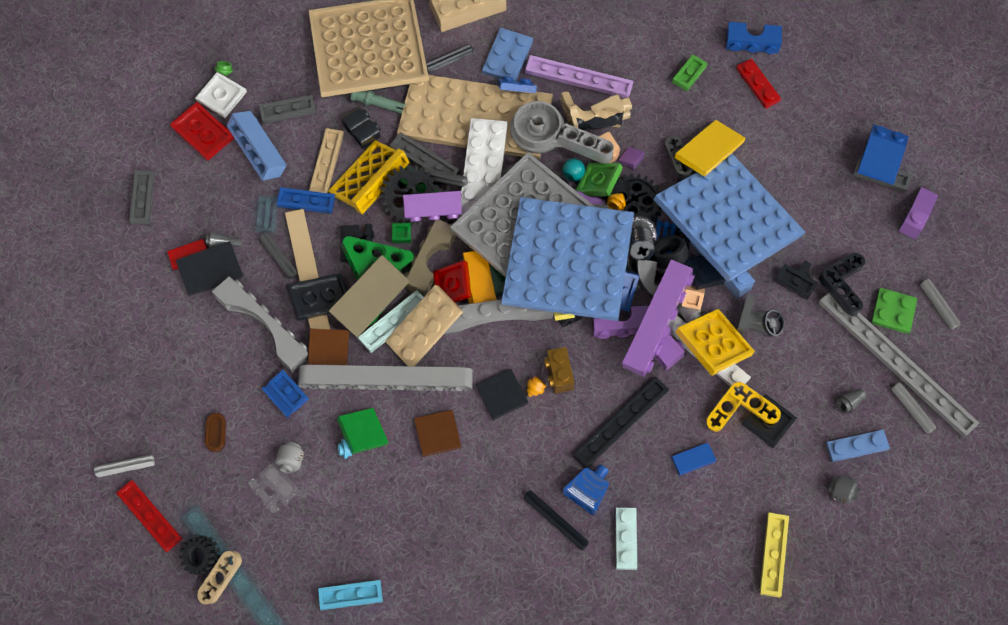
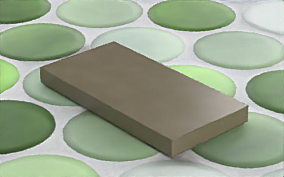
[329,255,410,338]

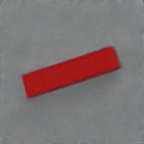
[116,480,183,552]

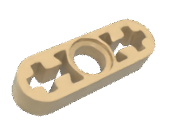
[197,551,242,604]

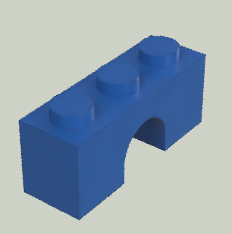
[726,22,782,54]

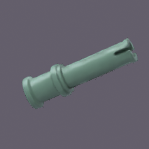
[351,90,406,114]

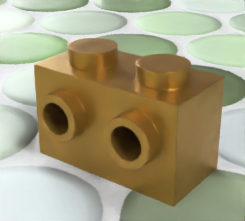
[544,347,575,394]

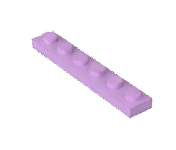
[525,55,634,98]

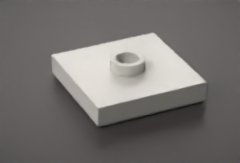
[195,72,247,118]

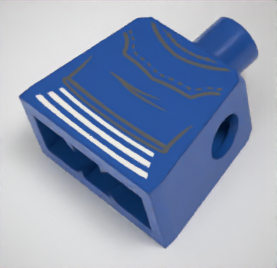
[563,464,609,516]

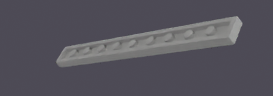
[819,293,979,438]

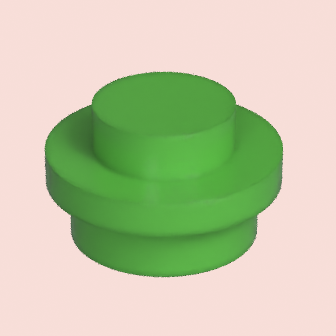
[215,61,233,76]

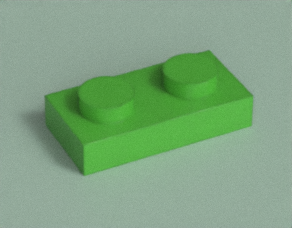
[672,55,708,91]

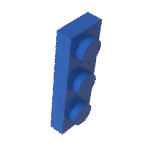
[277,187,336,214]

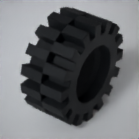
[179,535,220,575]

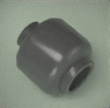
[828,475,861,504]

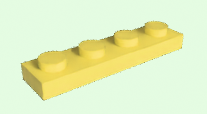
[759,513,789,598]

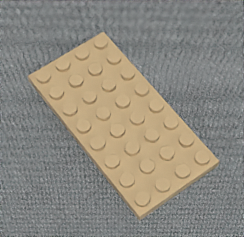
[397,75,553,160]

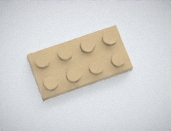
[385,285,463,367]

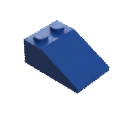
[857,124,909,185]

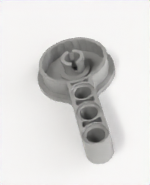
[510,101,614,164]

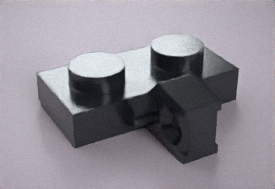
[775,260,818,300]

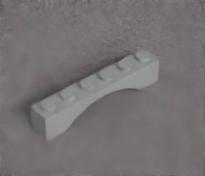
[212,277,309,374]
[444,300,554,334]

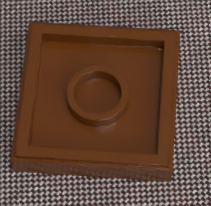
[308,328,349,365]
[414,409,462,457]

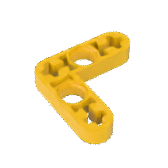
[707,382,781,432]

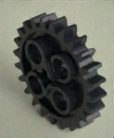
[380,164,439,225]
[604,173,662,228]

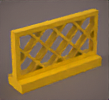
[328,140,410,215]

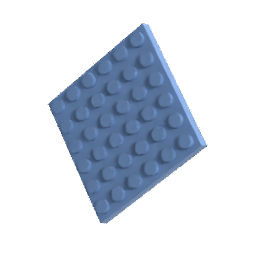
[653,153,805,282]
[502,197,634,321]

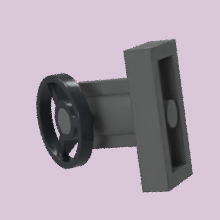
[737,293,784,337]

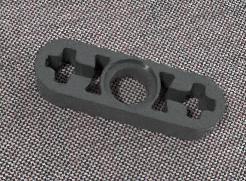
[665,136,694,180]

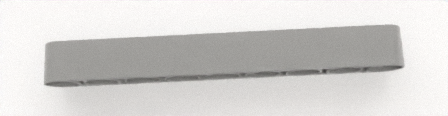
[298,365,473,391]

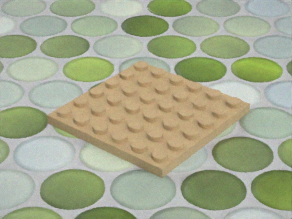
[309,0,429,97]

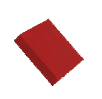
[433,260,472,303]

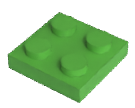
[576,163,623,196]
[871,288,917,334]

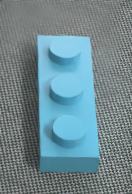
[318,580,383,610]

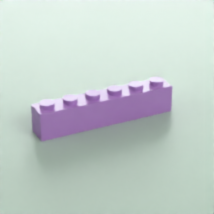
[622,260,695,377]

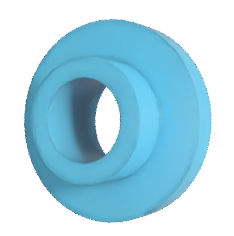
[338,439,352,459]

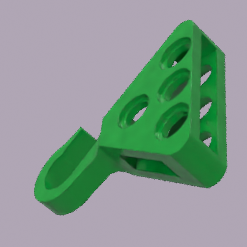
[341,236,414,327]

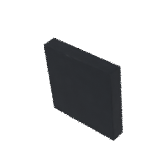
[683,255,725,290]
[476,369,529,420]
[742,394,797,448]

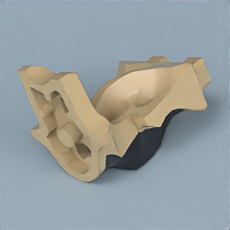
[560,92,632,130]

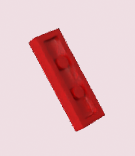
[736,58,781,109]

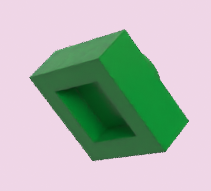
[392,223,411,243]

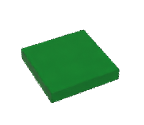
[337,408,388,454]

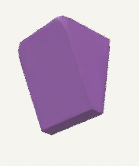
[618,147,645,171]

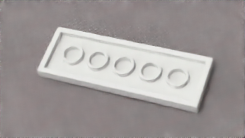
[458,118,508,219]

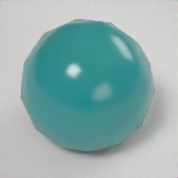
[562,158,585,182]

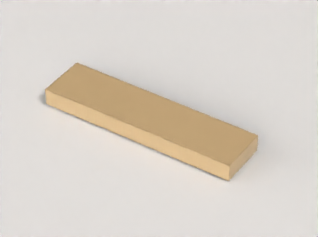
[309,128,344,193]

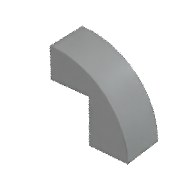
[636,260,659,298]

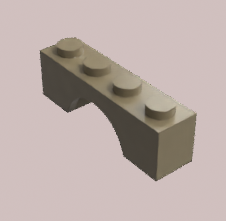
[405,220,457,297]

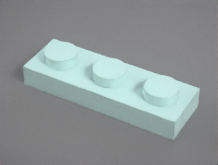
[616,508,637,570]

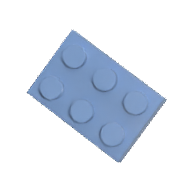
[482,28,533,80]

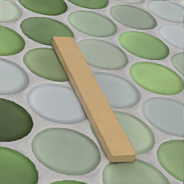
[285,209,330,329]

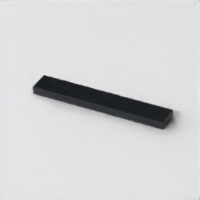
[572,376,669,468]

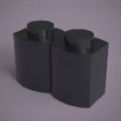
[341,106,381,149]

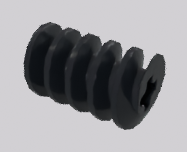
[629,226,655,261]

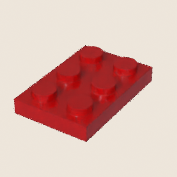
[170,102,234,161]

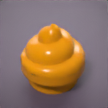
[607,193,626,211]
[527,376,546,396]

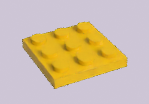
[675,309,755,376]

